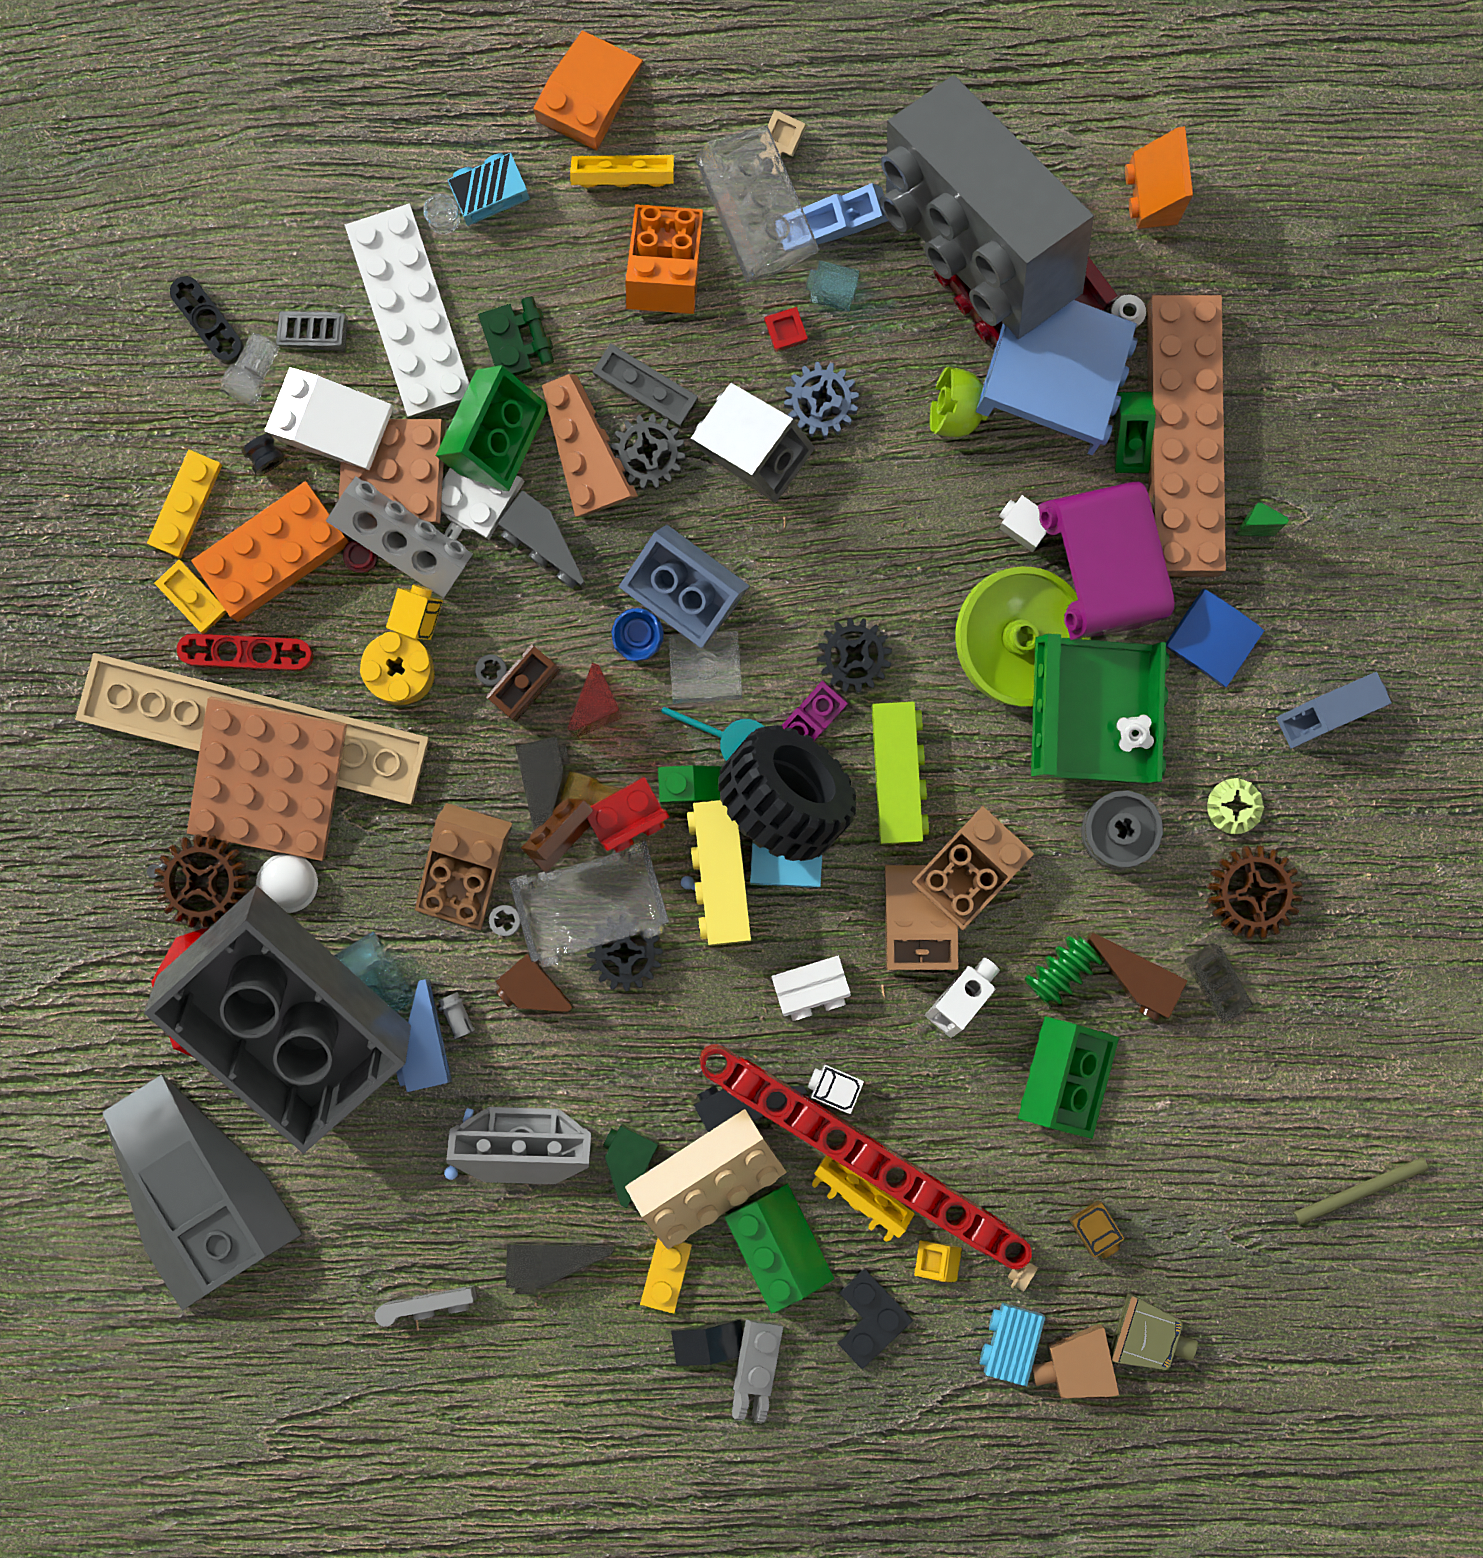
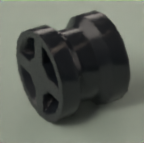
[241,433,285,475]

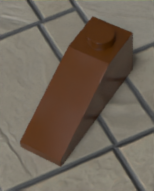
[1086,932,1188,1021]

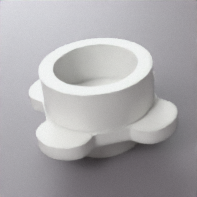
[1117,715,1154,752]

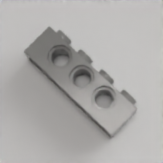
[326,476,473,599]

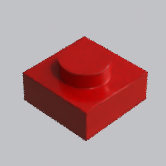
[764,307,808,352]

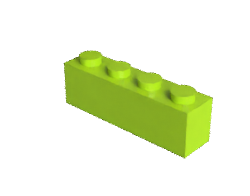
[871,702,929,845]

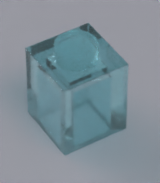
[806,260,860,312]

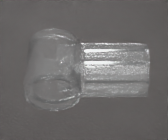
[220,332,280,407]

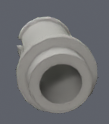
[438,992,475,1039]

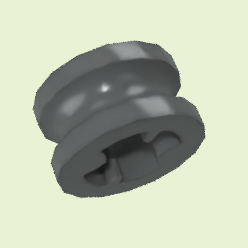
[475,654,508,687]

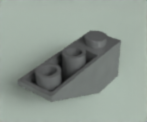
[497,490,586,590]

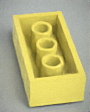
[687,800,751,946]

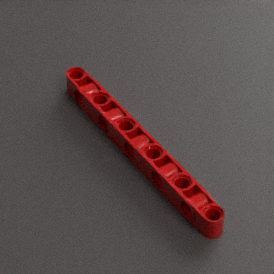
[699,1044,1032,1269]

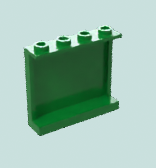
[1031,633,1169,784]

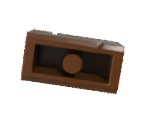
[486,644,561,723]

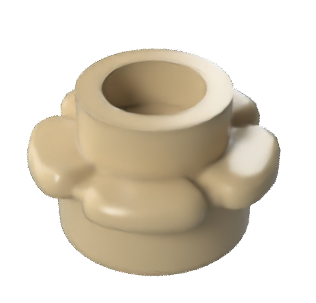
[1008,1262,1038,1292]

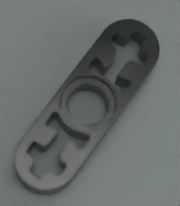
[170,276,244,364]

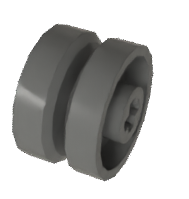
[1080,790,1163,870]

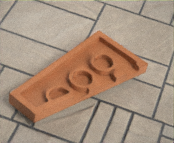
[542,374,638,517]

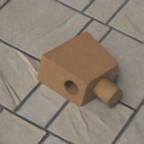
[1032,1324,1119,1398]

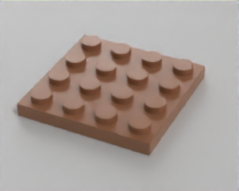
[187,696,347,861]

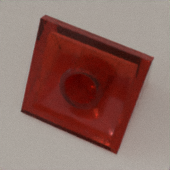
[567,662,623,738]

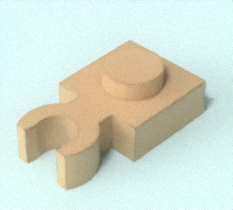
[756,110,807,177]

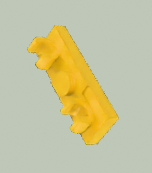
[812,1155,915,1242]

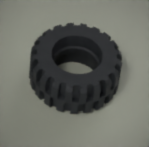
[718,725,857,861]

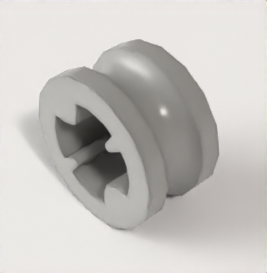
[489,905,522,937]

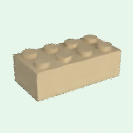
[625,1109,787,1250]

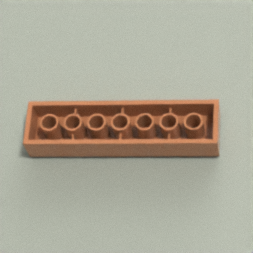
[1147,295,1226,577]

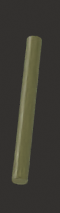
[1293,1157,1429,1225]

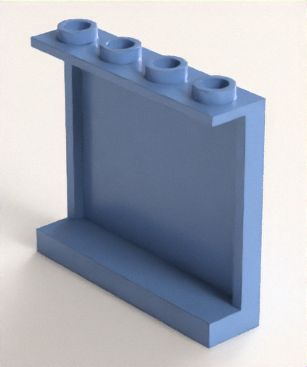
[976,300,1138,455]

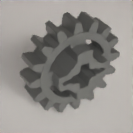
[611,414,686,491]

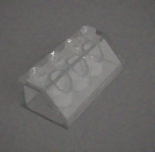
[695,125,820,283]

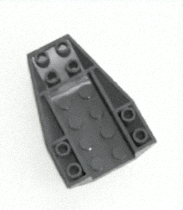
[102,1074,303,1311]

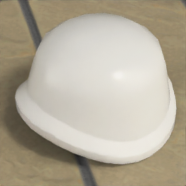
[256,853,318,913]

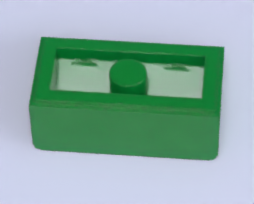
[1235,502,1289,537]

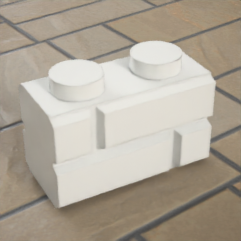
[771,955,851,1021]

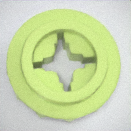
[1207,778,1264,834]

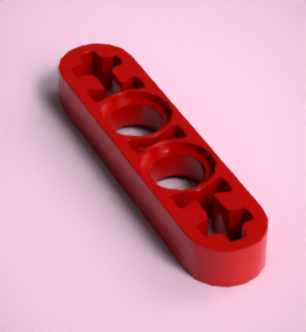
[176,634,314,672]

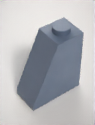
[1276,671,1392,749]

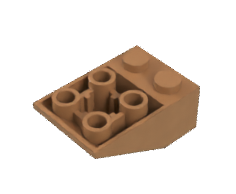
[415,803,513,931]
[911,806,1034,931]
[885,865,958,970]

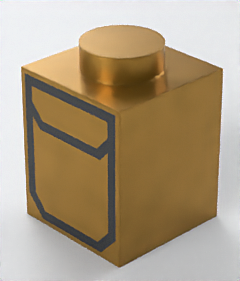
[1069,1200,1124,1259]

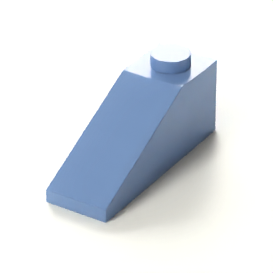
[396,979,452,1092]

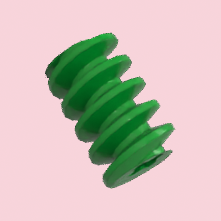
[1025,935,1104,1009]

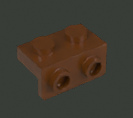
[521,798,593,872]

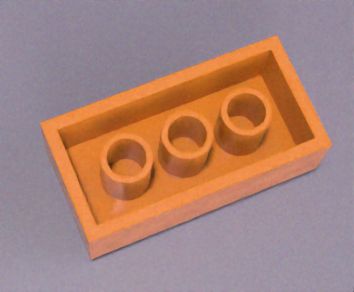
[191,481,350,622]

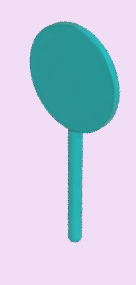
[661,707,765,761]

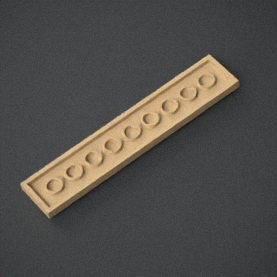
[75,653,430,805]

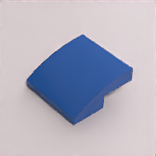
[1166,589,1265,687]

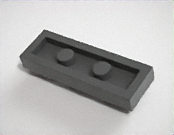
[592,343,698,428]

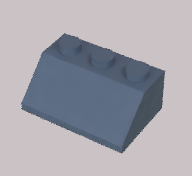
[618,525,750,649]

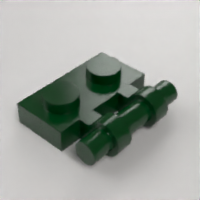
[478,296,554,376]

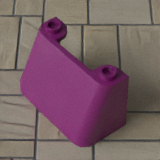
[1038,482,1175,640]

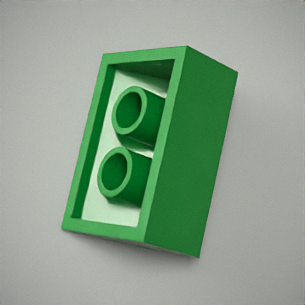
[435,365,548,492]
[1018,1016,1119,1139]
[724,1183,835,1314]

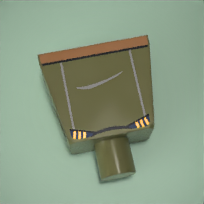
[1109,1292,1198,1370]

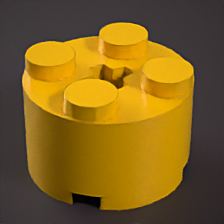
[360,632,435,705]

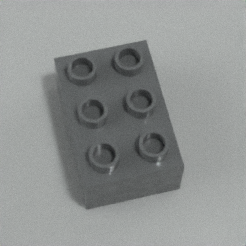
[880,75,1094,339]
[144,885,411,1154]

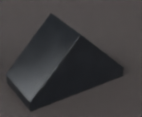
[671,1319,743,1366]

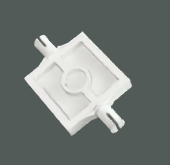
[441,468,525,540]

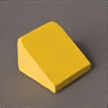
[914,1240,962,1282]

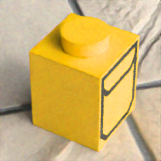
[386,584,443,640]

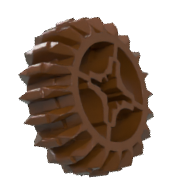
[154,834,250,929]
[1207,845,1303,940]

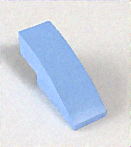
[776,183,888,252]

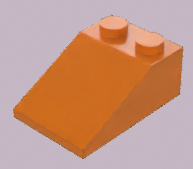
[533,30,643,151]
[1125,126,1193,229]

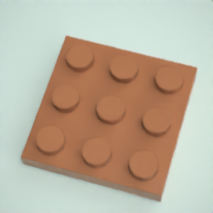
[339,419,446,524]

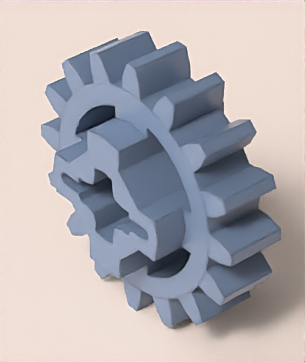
[784,362,859,439]

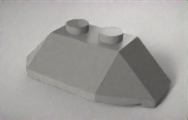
[446,1107,591,1184]

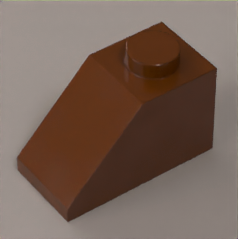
[495,954,575,1012]

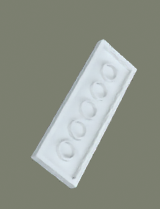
[345,203,469,419]

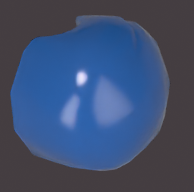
[611,608,664,662]

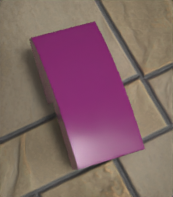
[781,680,850,742]

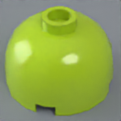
[929,367,988,437]

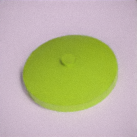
[955,566,1091,706]

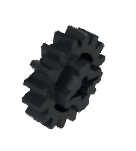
[817,617,892,694]
[587,915,663,991]

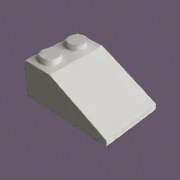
[265,367,394,470]

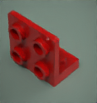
[587,777,670,853]

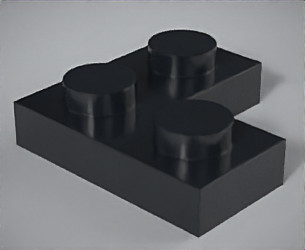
[837,1268,913,1369]

